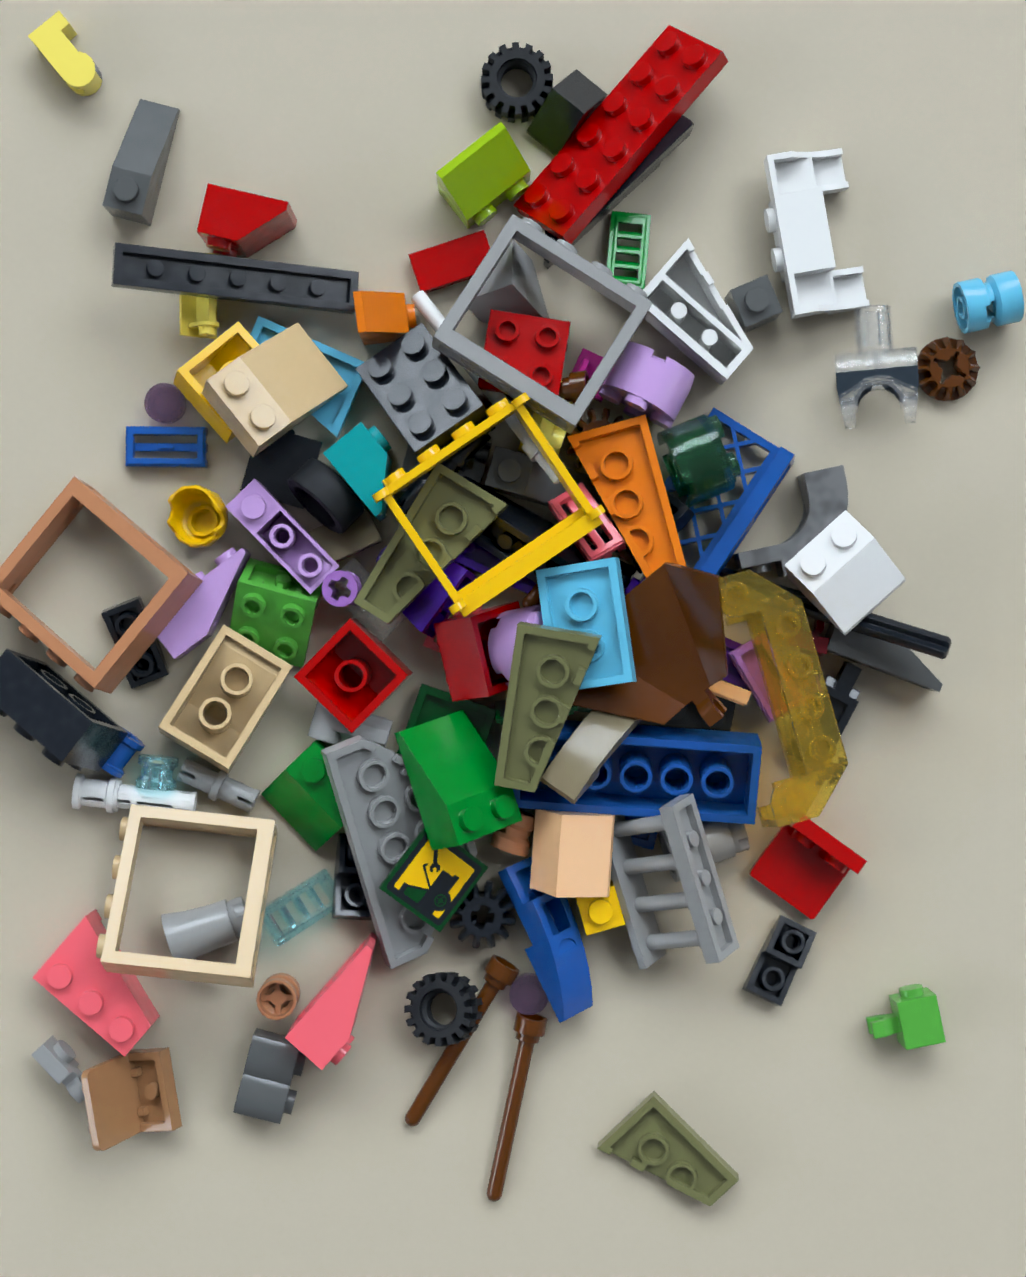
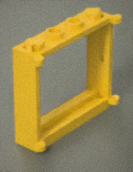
[372,392,605,617]

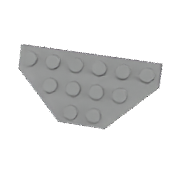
[321,735,478,969]

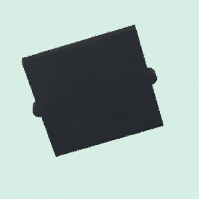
[240,429,323,509]

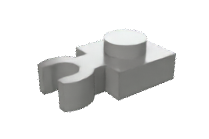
[32,1035,84,1103]

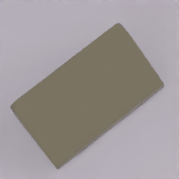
[308,505,383,563]

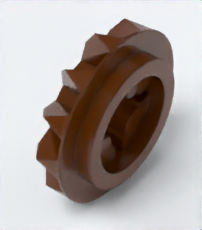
[915,336,980,401]

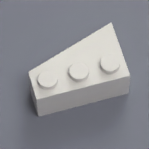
[643,238,754,385]

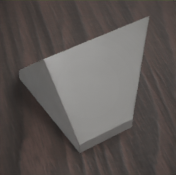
[469,239,549,323]

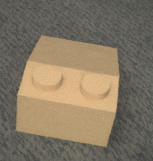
[202,322,348,457]
[158,624,293,774]

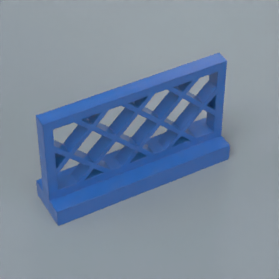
[664,408,795,576]

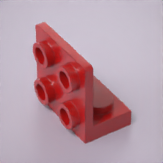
[478,309,571,396]
[749,809,867,919]

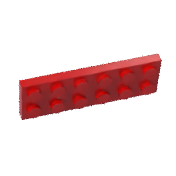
[513,25,728,244]

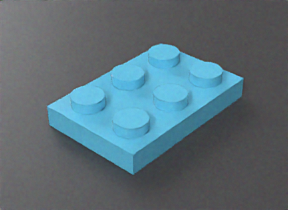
[536,557,637,690]

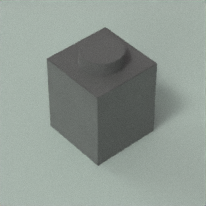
[724,275,783,333]

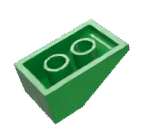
[394,710,522,850]

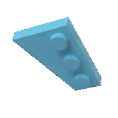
[250,316,364,438]

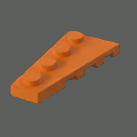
[567,414,687,578]

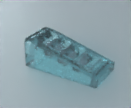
[263,868,334,947]

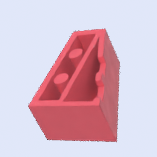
[32,909,160,1057]

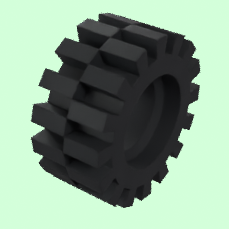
[481,42,553,123]
[404,972,483,1047]

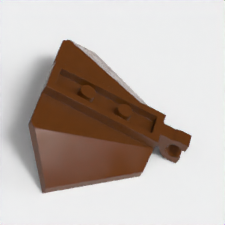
[573,562,728,727]

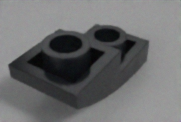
[101,596,169,689]
[332,833,372,921]
[742,915,817,1006]

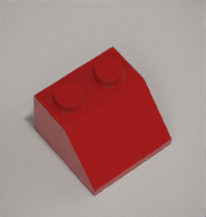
[197,183,297,257]
[434,601,520,702]
[294,617,413,733]

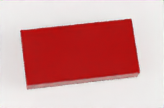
[408,230,490,293]

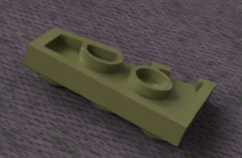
[597,1091,739,1206]

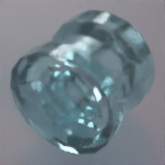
[136,754,179,791]

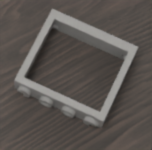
[432,214,653,434]

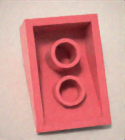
[285,932,378,1070]

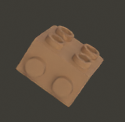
[81,1047,182,1151]

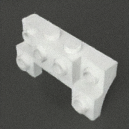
[763,148,870,319]

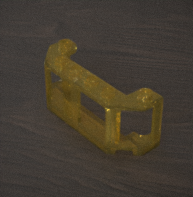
[720,570,848,827]

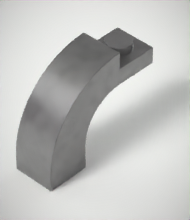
[733,465,848,577]

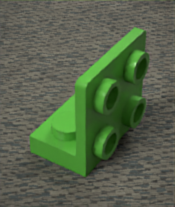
[230,558,323,667]

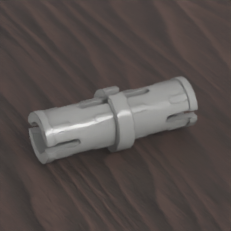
[177,757,260,814]

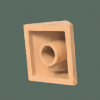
[530,809,615,898]

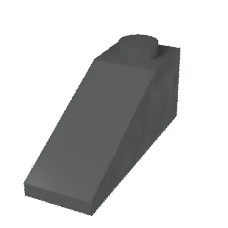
[103,99,180,226]
[485,446,604,513]
[825,624,943,692]

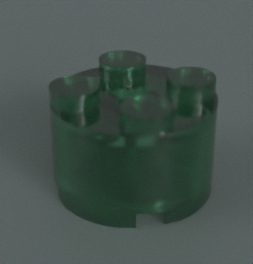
[657,414,741,508]

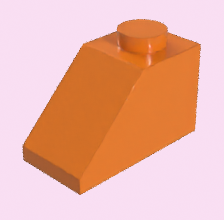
[353,291,417,345]

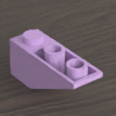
[225,478,339,594]
[158,547,251,659]

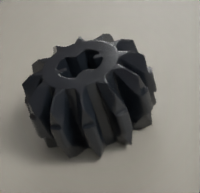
[450,880,516,949]

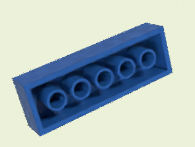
[513,720,762,825]

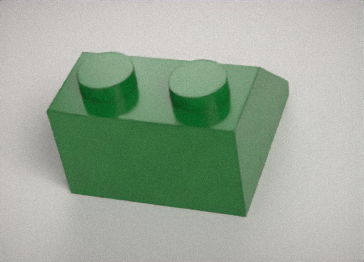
[261,740,343,851]

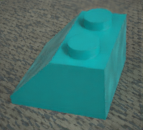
[323,422,392,522]

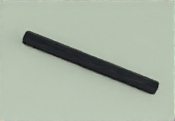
[719,568,951,659]

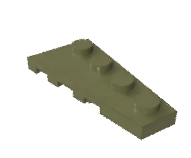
[354,463,509,624]
[494,621,602,793]

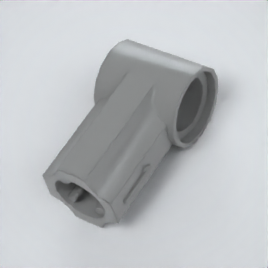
[308,701,393,747]

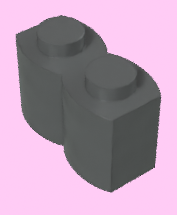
[233,1028,306,1124]

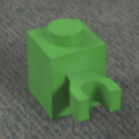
[866,984,946,1050]

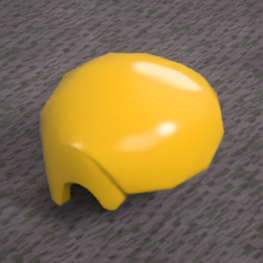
[167,485,228,548]

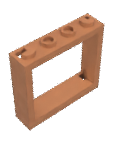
[0,476,203,694]

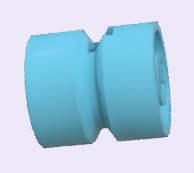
[952,270,1024,334]

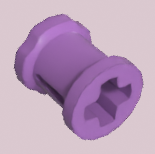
[322,570,363,607]

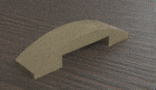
[541,709,641,804]

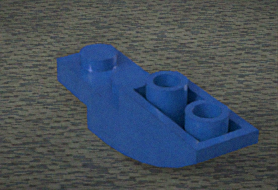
[498,856,593,1023]

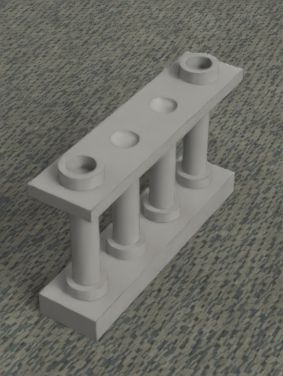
[609,793,739,969]

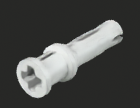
[72,773,197,813]

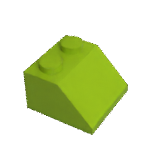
[436,121,531,229]

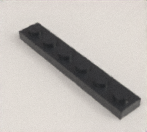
[111,242,359,314]

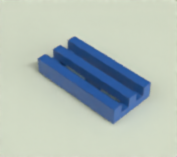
[126,426,208,468]

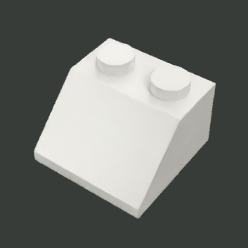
[784,510,906,635]

